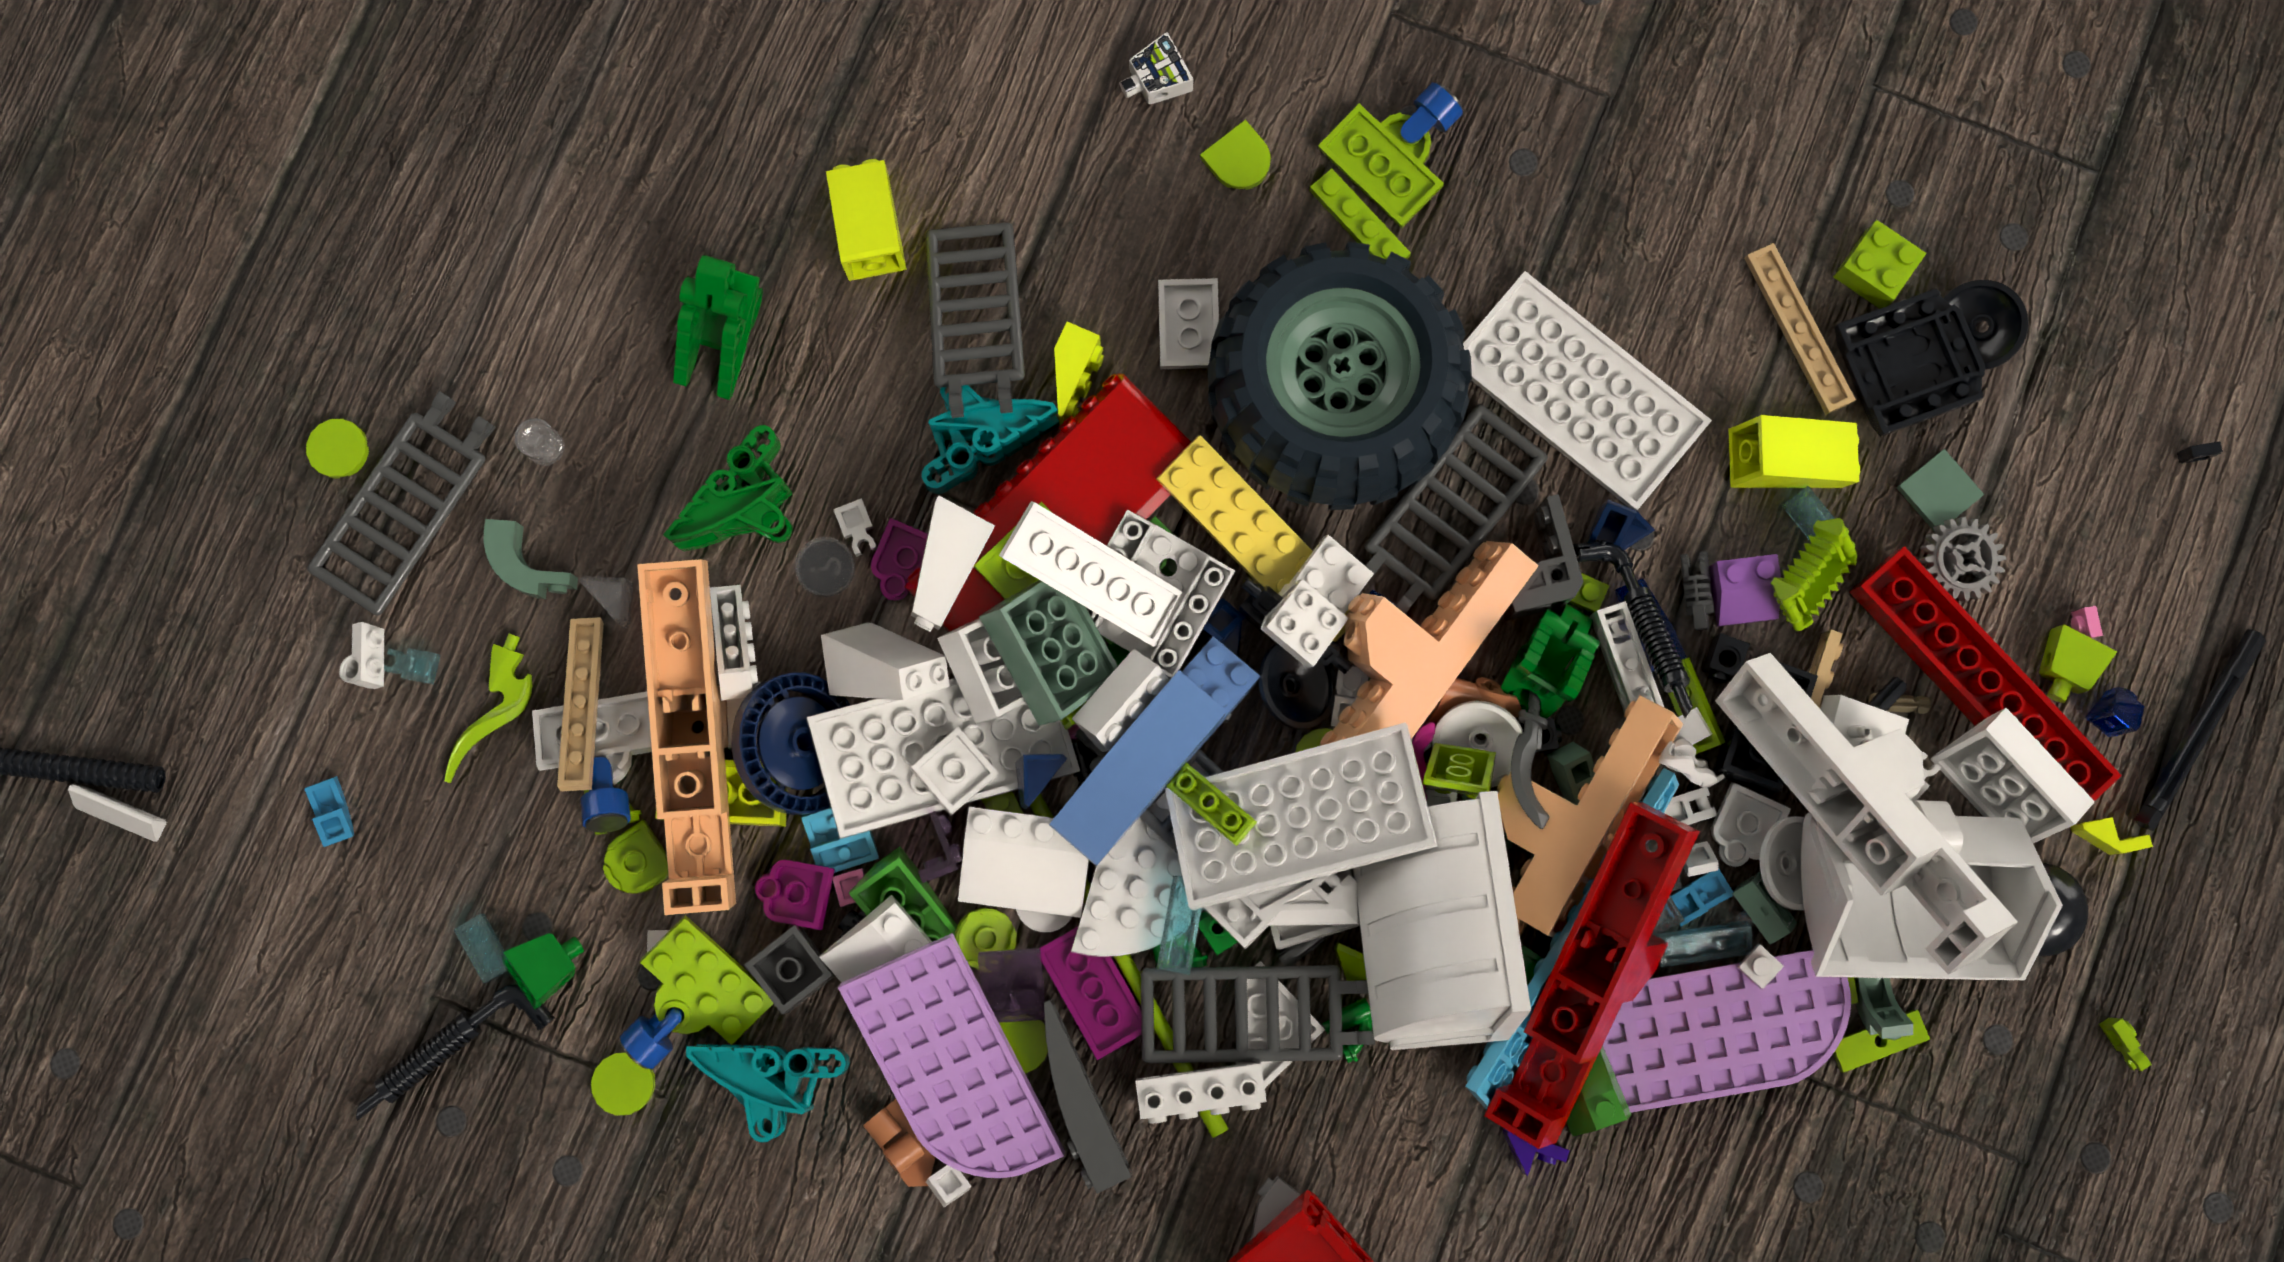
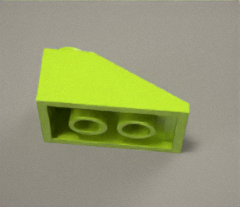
[1423,743,1496,799]

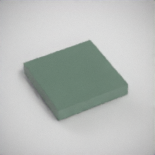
[1896,449,1984,532]

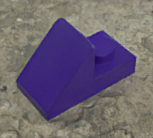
[1503,1128,1570,1176]

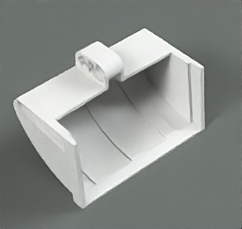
[1353,791,1531,1050]
[1801,800,2063,980]

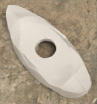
[1659,739,1725,788]

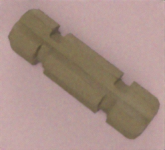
[1868,693,1931,714]

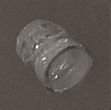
[515,418,565,466]

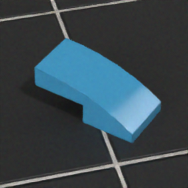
[304,776,355,847]
[1666,868,1733,926]

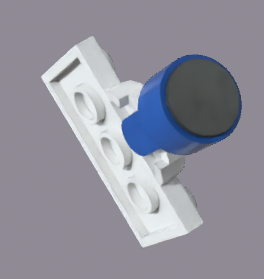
[532,692,652,833]

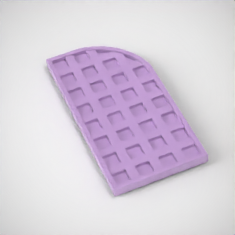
[838,933,1065,1178]
[1603,950,1851,1112]

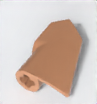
[1426,677,1522,727]
[863,1099,935,1187]

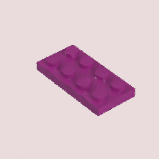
[1036,926,1142,1060]

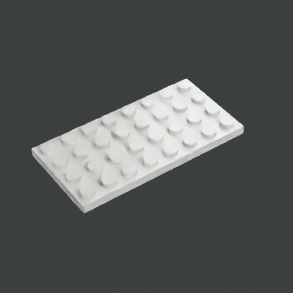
[1463,271,1712,510]
[807,678,1080,839]
[1165,722,1437,910]

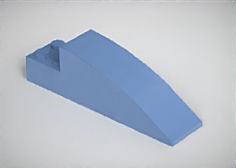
[1049,636,1260,866]

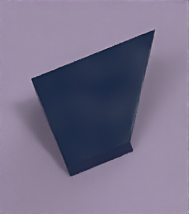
[1586,500,1655,550]
[1198,598,1245,657]
[1015,754,1067,810]

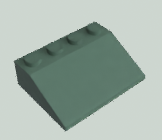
[979,580,1118,726]

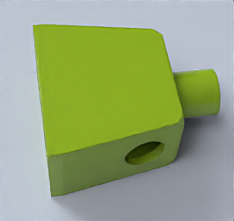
[2039,624,2117,703]

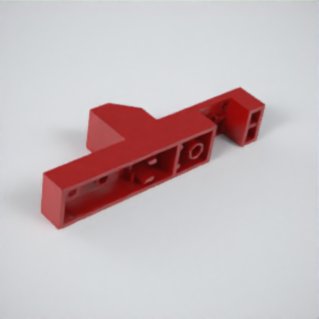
[1484,802,1700,1149]

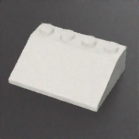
[1930,708,2094,843]
[958,807,1089,918]
[819,895,932,983]

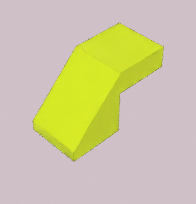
[2070,817,2153,855]

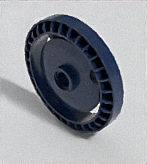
[731,673,851,815]

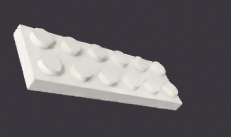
[999,501,1186,647]

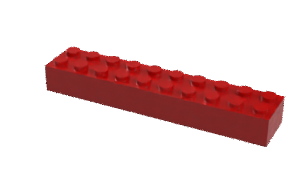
[1849,546,2122,801]

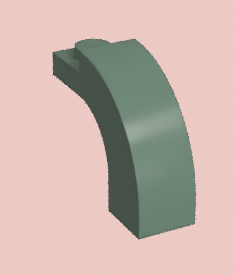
[483,519,578,600]
[1854,977,1914,1040]

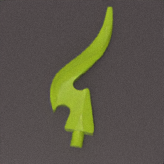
[444,633,532,783]

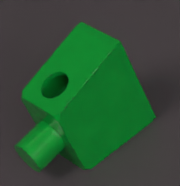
[502,933,584,1009]

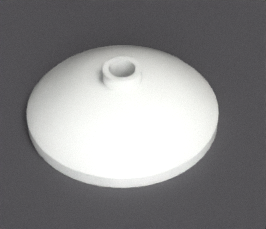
[1432,701,1524,788]
[1759,816,1804,910]

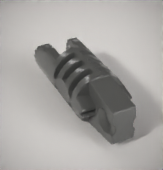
[1680,551,1714,631]

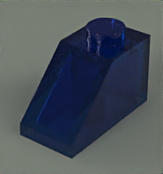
[2085,687,2145,737]

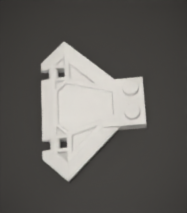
[1203,873,1358,949]

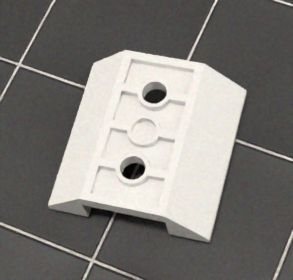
[1086,509,1235,678]

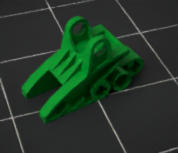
[673,255,763,400]
[663,425,793,552]
[1501,604,1600,719]

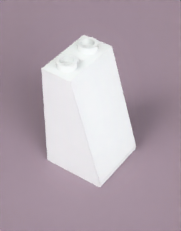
[911,496,995,632]
[821,623,949,700]

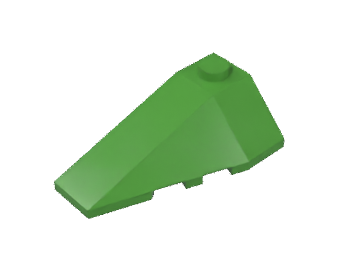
[849,846,958,942]
[1566,1046,1632,1137]

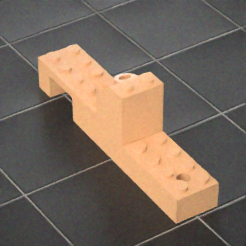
[1320,541,1538,745]
[637,559,736,915]
[1497,695,1683,938]

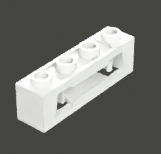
[1589,601,1664,714]

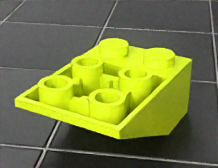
[1054,321,1104,425]

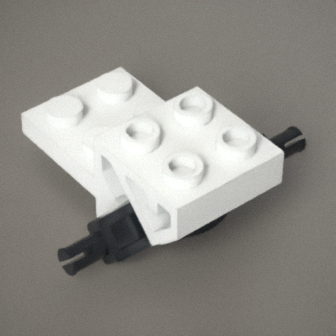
[1240,535,1374,674]

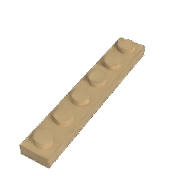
[1744,243,1856,415]
[557,617,604,791]

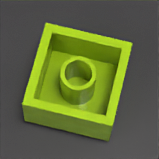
[1833,219,1926,309]

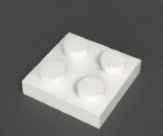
[910,726,999,815]

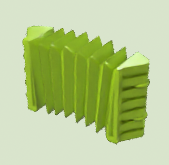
[1770,518,1858,631]

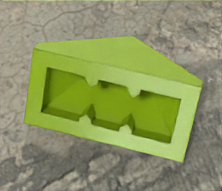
[1334,943,1367,981]

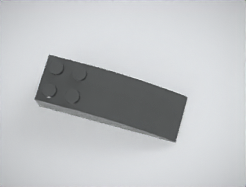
[1044,999,1132,1194]

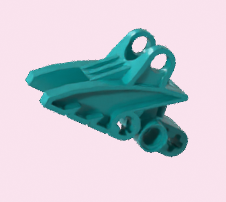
[922,385,1060,494]
[686,1044,850,1142]

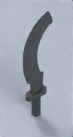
[1511,690,1549,829]

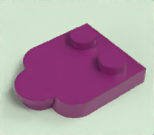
[871,518,928,601]
[755,860,835,930]

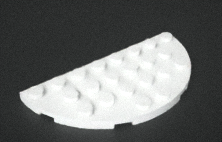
[1071,762,1209,957]

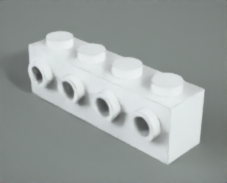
[710,585,758,701]
[1135,1062,1267,1124]

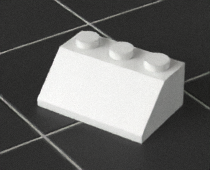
[937,618,1026,723]
[1072,649,1170,752]

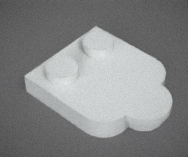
[1711,782,1791,867]

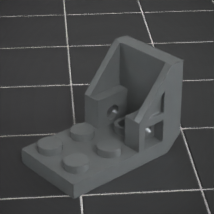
[1503,494,1583,621]

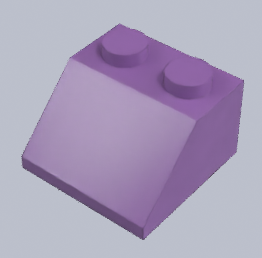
[1709,554,1781,627]

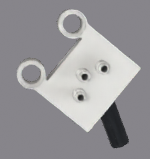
[1820,677,1909,747]

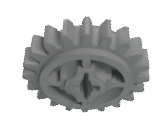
[1919,517,2006,601]

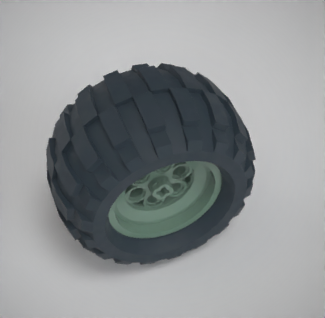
[1207,242,1472,510]

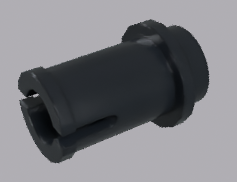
[1072,742,1092,782]

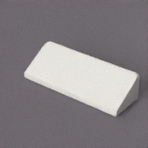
[68,785,167,842]

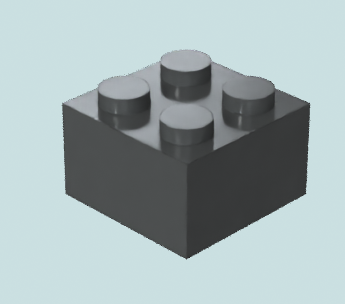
[744,925,835,1014]

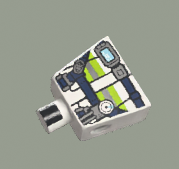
[1119,32,1194,104]

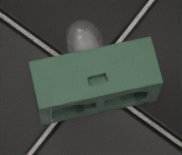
[1732,872,1797,945]

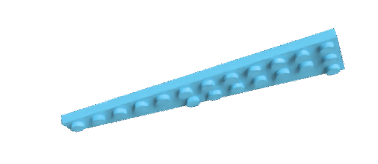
[1465,768,1679,1110]

